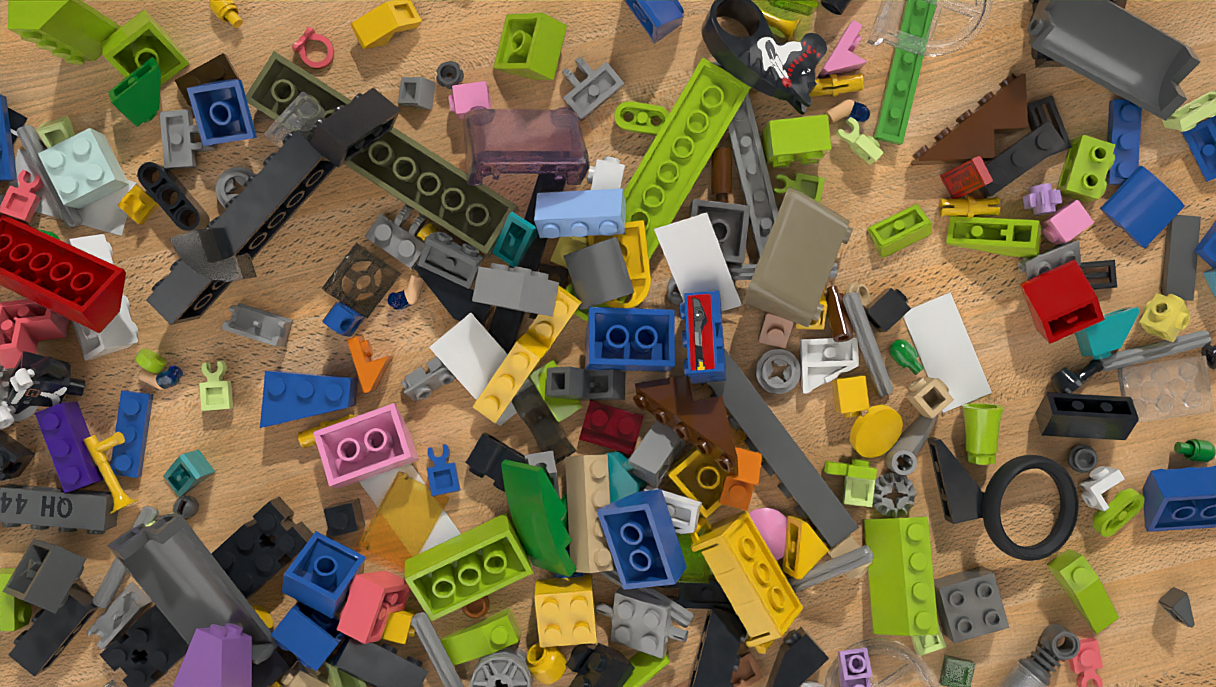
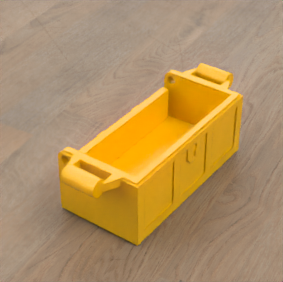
[689,511,803,654]

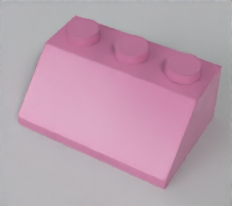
[313,403,419,488]

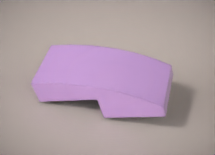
[838,648,872,687]

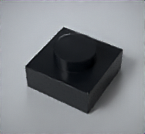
[565,643,597,673]

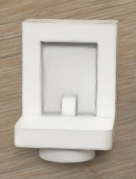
[1078,466,1125,511]

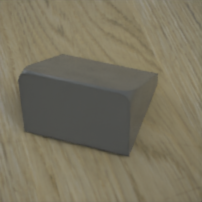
[1158,587,1195,628]

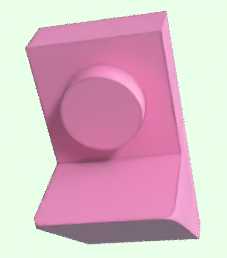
[818,20,867,78]

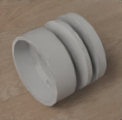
[470,645,533,687]

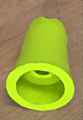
[962,403,1004,465]

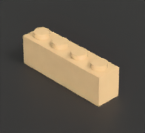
[565,454,614,573]

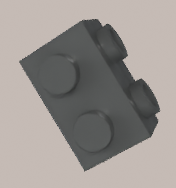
[417,232,485,289]

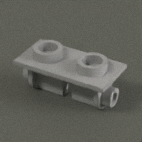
[1018,240,1081,281]
[401,357,456,402]

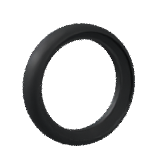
[982,455,1079,561]

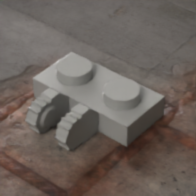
[562,57,624,121]
[159,109,217,170]
[365,205,426,269]

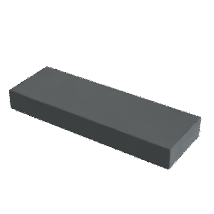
[1161,215,1201,301]

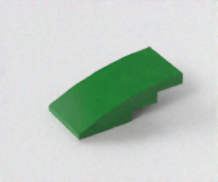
[501,460,577,577]

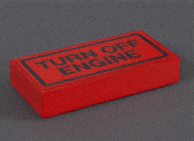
[940,155,993,199]

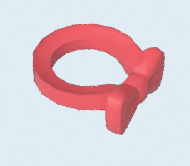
[292,27,335,69]

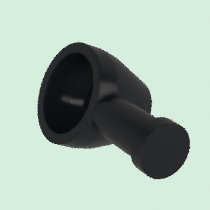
[1050,359,1103,394]

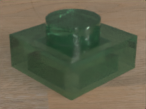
[939,655,976,687]

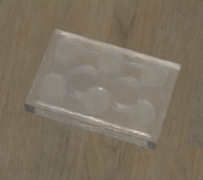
[1117,356,1214,423]

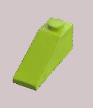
[946,216,1042,258]
[1046,549,1119,634]
[440,608,521,666]

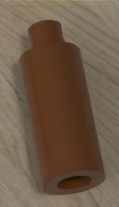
[711,148,732,203]
[825,286,854,342]

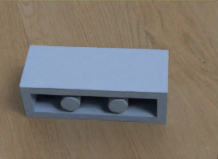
[534,188,626,238]

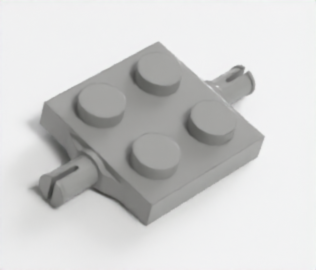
[595,587,689,658]

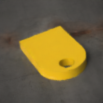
[588,220,651,308]

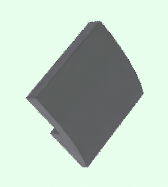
[564,237,634,310]

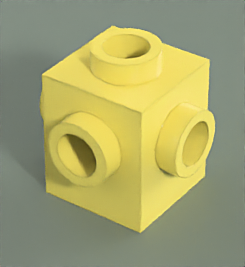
[1139,293,1191,342]

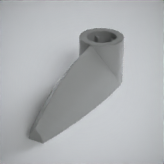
[885,414,938,475]

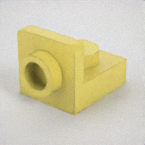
[550,236,589,269]

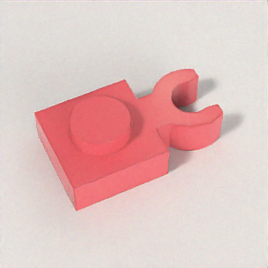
[0,170,44,224]
[1069,637,1103,687]

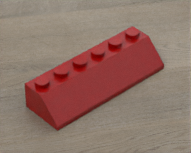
[0,214,126,334]

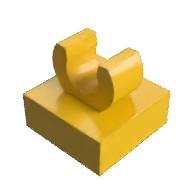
[117,184,159,225]

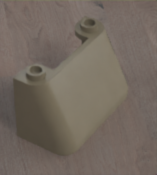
[744,187,853,327]

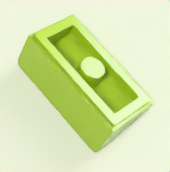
[867,204,932,258]
[529,360,583,423]
[622,651,670,687]

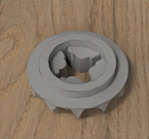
[216,167,255,207]
[755,349,801,394]
[873,472,917,518]

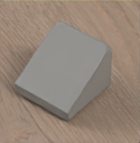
[398,77,436,110]

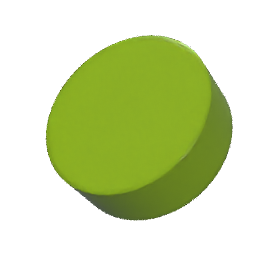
[135,348,167,373]

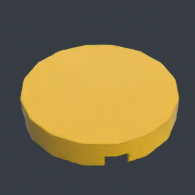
[850,404,903,458]

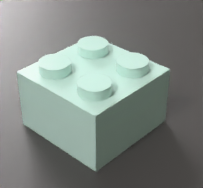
[38,128,129,209]

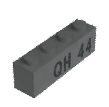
[0,484,118,534]

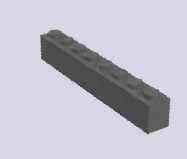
[700,348,859,548]

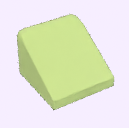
[36,115,75,149]

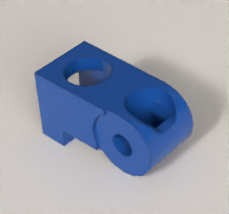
[322,300,366,337]

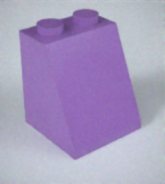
[172,623,252,687]

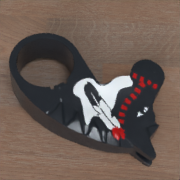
[701,0,827,115]

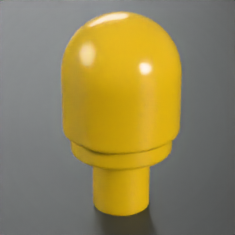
[209,0,243,28]

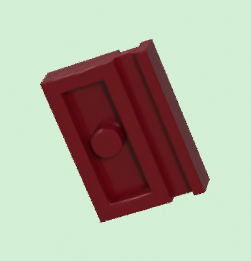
[579,400,644,455]

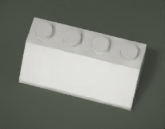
[65,234,139,361]

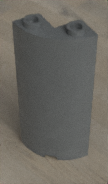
[1027,0,1200,121]
[108,513,278,664]

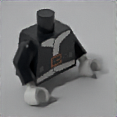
[0,351,85,429]

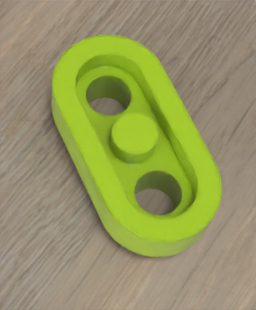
[614,101,669,136]
[1093,488,1145,537]

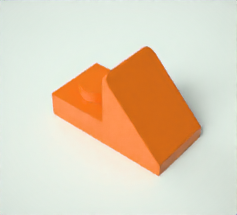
[347,336,393,393]
[718,447,762,511]

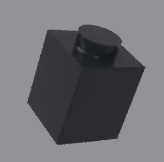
[864,288,911,332]
[324,498,365,537]

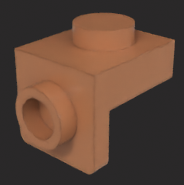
[758,312,794,349]

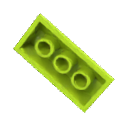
[8,0,122,65]
[405,512,534,622]
[863,517,939,636]

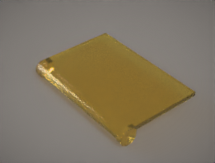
[358,470,449,569]

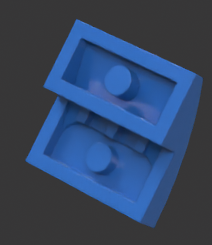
[1181,116,1216,182]
[1100,166,1185,248]

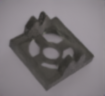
[322,242,401,318]

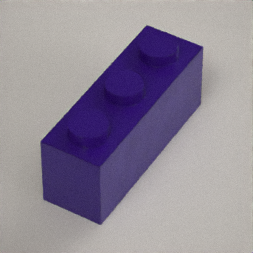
[35,401,104,493]

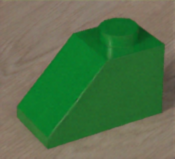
[108,57,161,127]

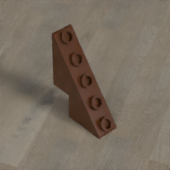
[911,73,1028,166]
[633,375,738,476]

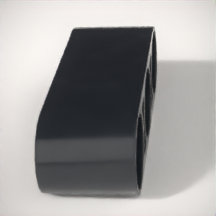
[137,162,210,234]

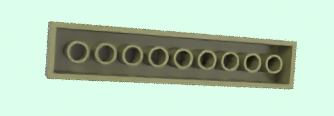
[246,51,520,257]

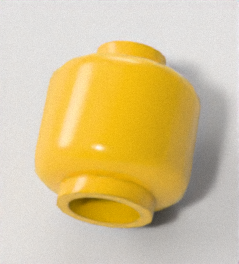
[525,643,567,685]

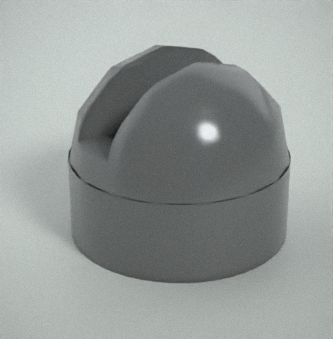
[173,496,199,519]

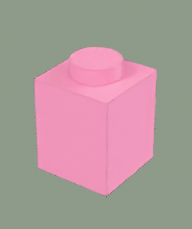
[449,81,493,120]
[1040,200,1094,245]

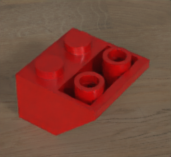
[1020,260,1105,344]

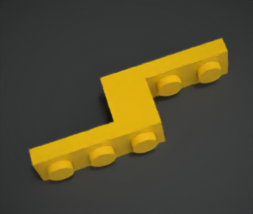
[473,286,582,423]

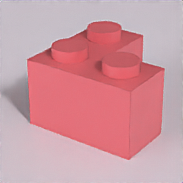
[0,299,70,369]
[337,571,411,644]

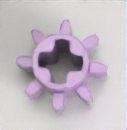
[1023,183,1062,216]

